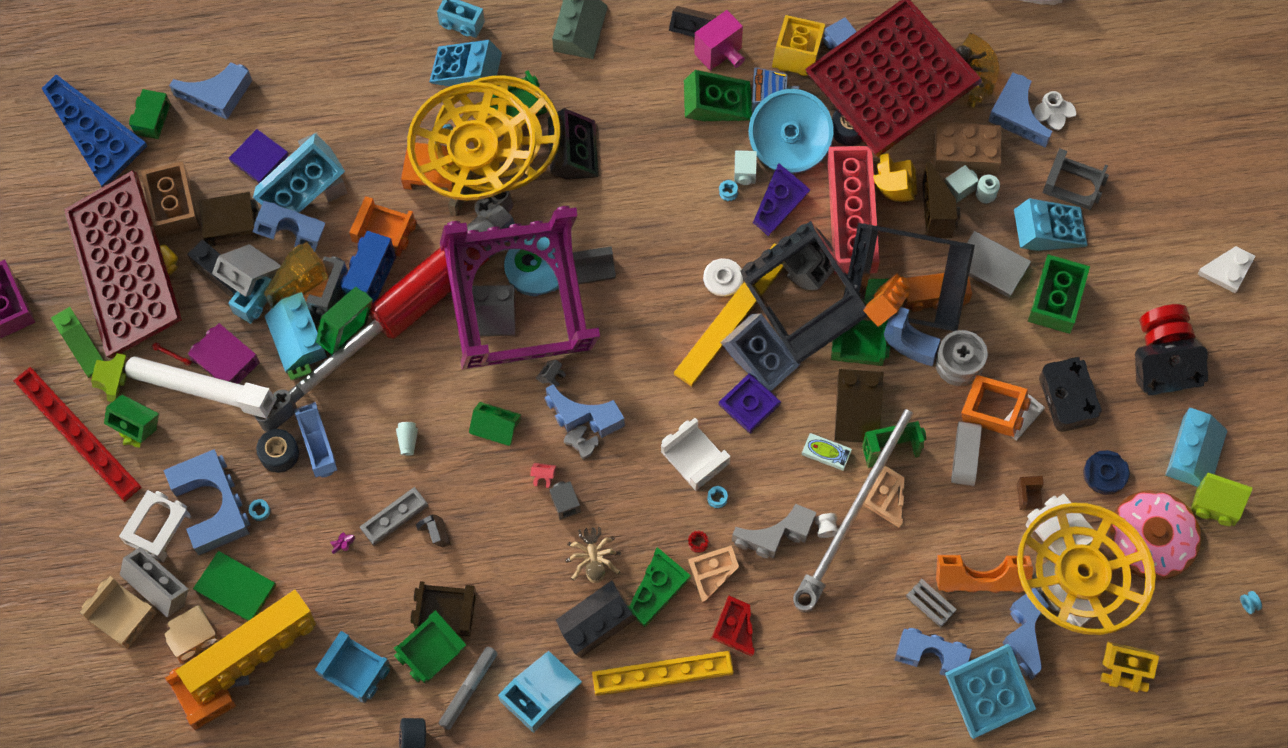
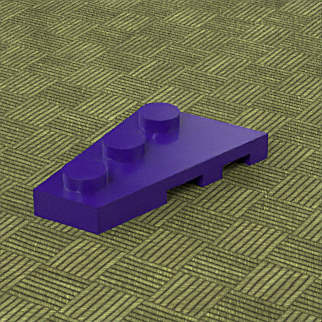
[753,163,810,236]

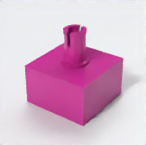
[694,10,745,71]

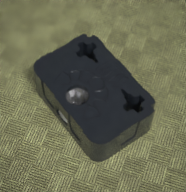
[1135,338,1208,395]
[1039,357,1102,432]

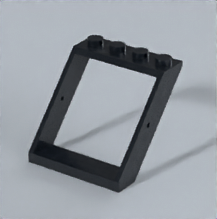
[843,223,975,331]

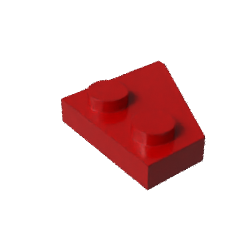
[711,595,755,657]

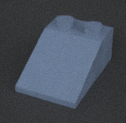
[720,314,800,392]

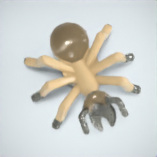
[565,526,621,583]

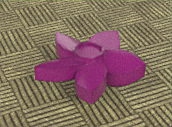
[330,532,355,554]

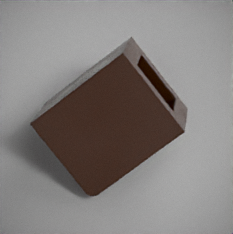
[1017,476,1044,510]

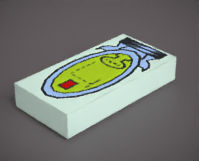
[802,433,852,471]

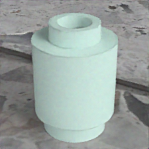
[976,175,1000,204]

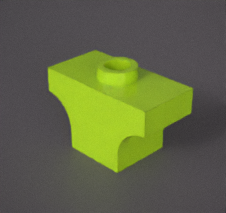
[91,353,127,402]

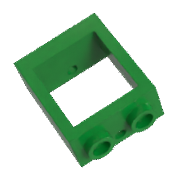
[316,287,373,355]

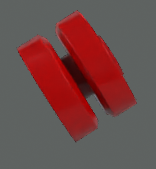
[1139,304,1196,346]

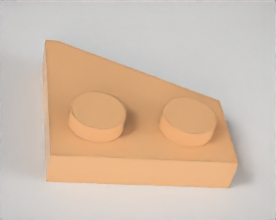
[863,466,905,527]
[688,545,739,602]

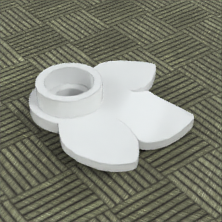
[1034,91,1076,131]

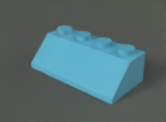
[253,133,345,213]

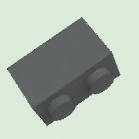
[472,285,516,336]

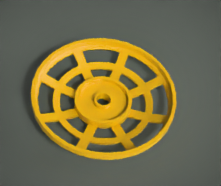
[434,76,560,192]
[407,82,536,201]
[1017,503,1156,635]

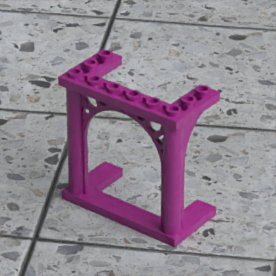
[440,206,600,370]

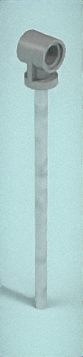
[793,409,913,613]

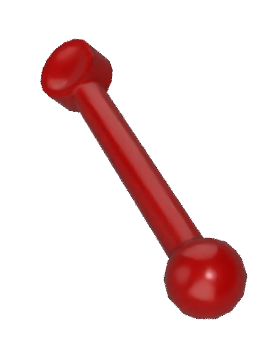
[152,342,192,366]

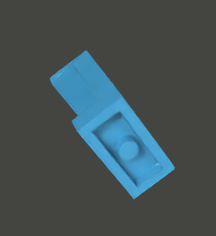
[315,631,390,703]

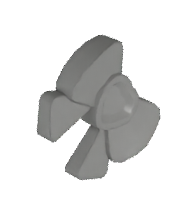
[564,426,598,459]

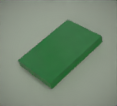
[193,551,276,621]

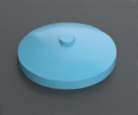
[749,89,833,174]

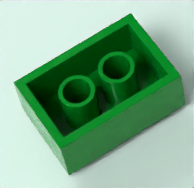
[1027,254,1090,334]

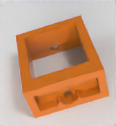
[961,375,1031,437]

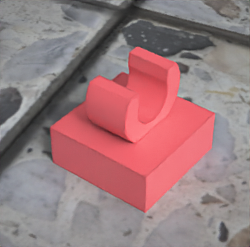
[531,463,556,488]

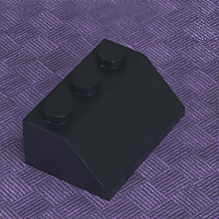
[547,108,599,180]
[556,580,638,658]

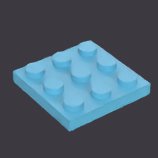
[945,644,1036,739]

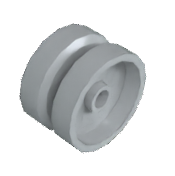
[935,330,988,386]

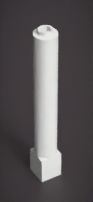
[125,356,276,419]

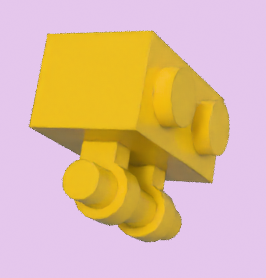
[1101,642,1159,692]

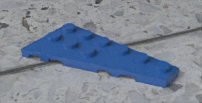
[42,74,147,187]

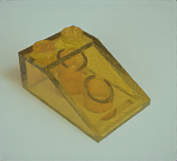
[264,242,328,309]

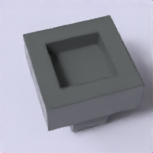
[536,359,566,387]

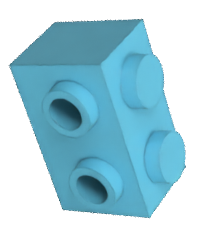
[437,0,485,38]
[228,276,276,324]

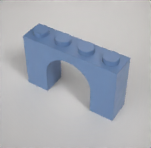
[164,449,250,555]

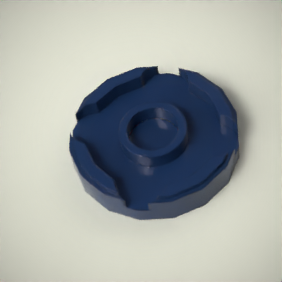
[1083,450,1130,495]

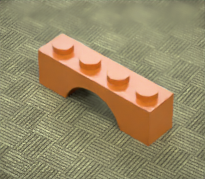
[936,555,1033,593]

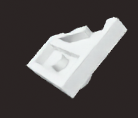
[1197,246,1255,293]

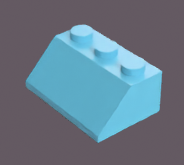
[265,292,327,373]
[1165,407,1227,487]

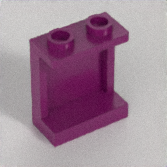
[188,323,260,384]

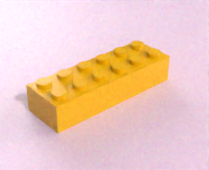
[176,590,316,705]

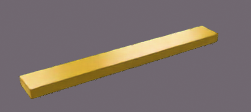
[674,243,784,387]

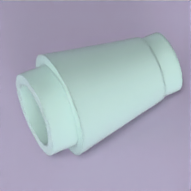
[396,422,418,456]

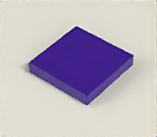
[229,129,289,183]
[718,373,781,434]

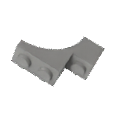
[732,504,816,558]

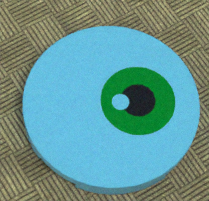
[504,237,559,296]

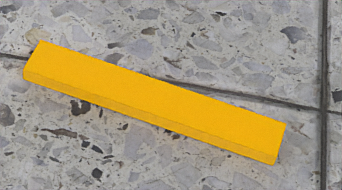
[592,650,733,696]

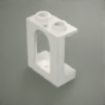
[119,490,191,562]

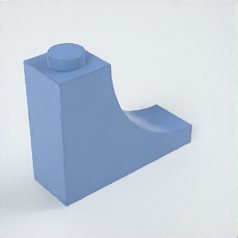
[169,62,252,120]
[989,73,1052,148]

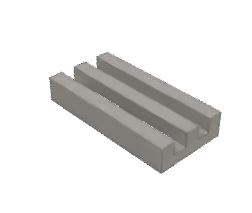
[906,579,957,628]

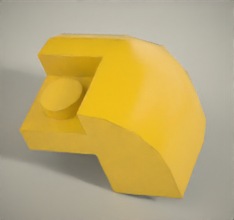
[873,153,917,202]

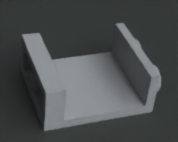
[212,244,283,297]

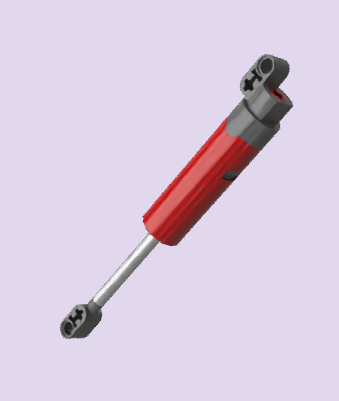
[254,191,515,432]

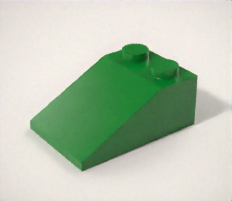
[684,70,752,122]

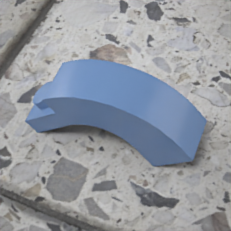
[884,307,940,366]

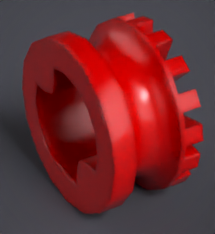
[688,530,709,553]

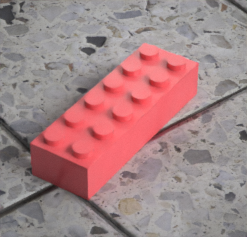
[827,146,880,274]

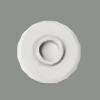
[703,258,743,297]

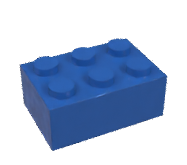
[341,231,396,303]

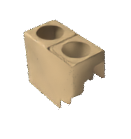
[165,606,220,664]

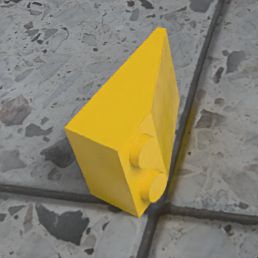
[772,15,825,76]

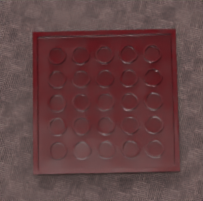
[805,0,982,158]

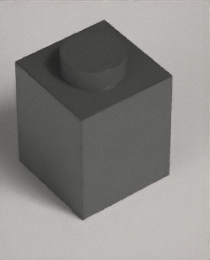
[549,481,581,520]

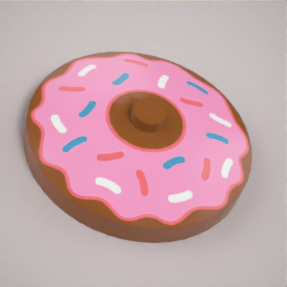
[1108,490,1201,580]

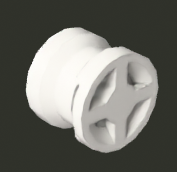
[815,513,839,538]

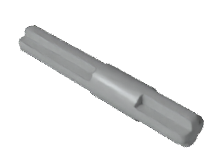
[439,646,497,730]

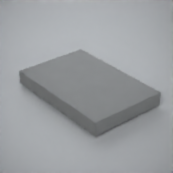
[967,231,1031,298]

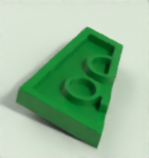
[630,547,691,627]

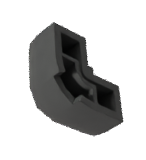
[782,228,835,290]

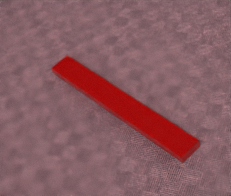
[13,367,142,502]

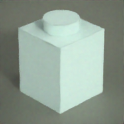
[734,151,757,185]
[944,165,979,203]

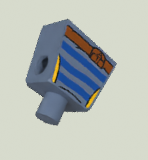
[752,68,799,113]

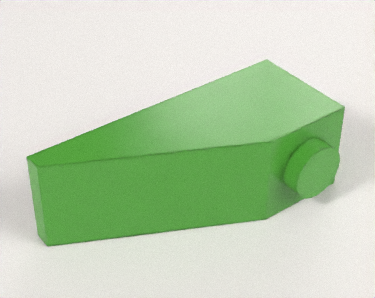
[51,307,104,378]

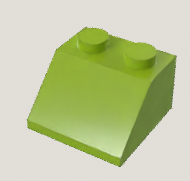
[1191,473,1253,526]

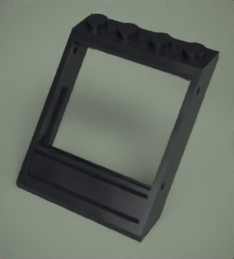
[740,221,868,364]

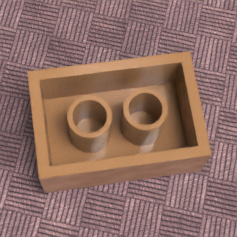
[934,122,1001,175]
[141,161,200,238]

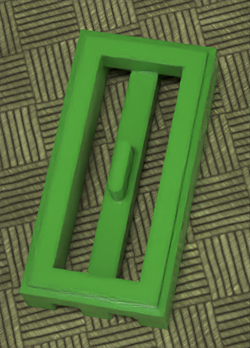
[288,363,312,380]

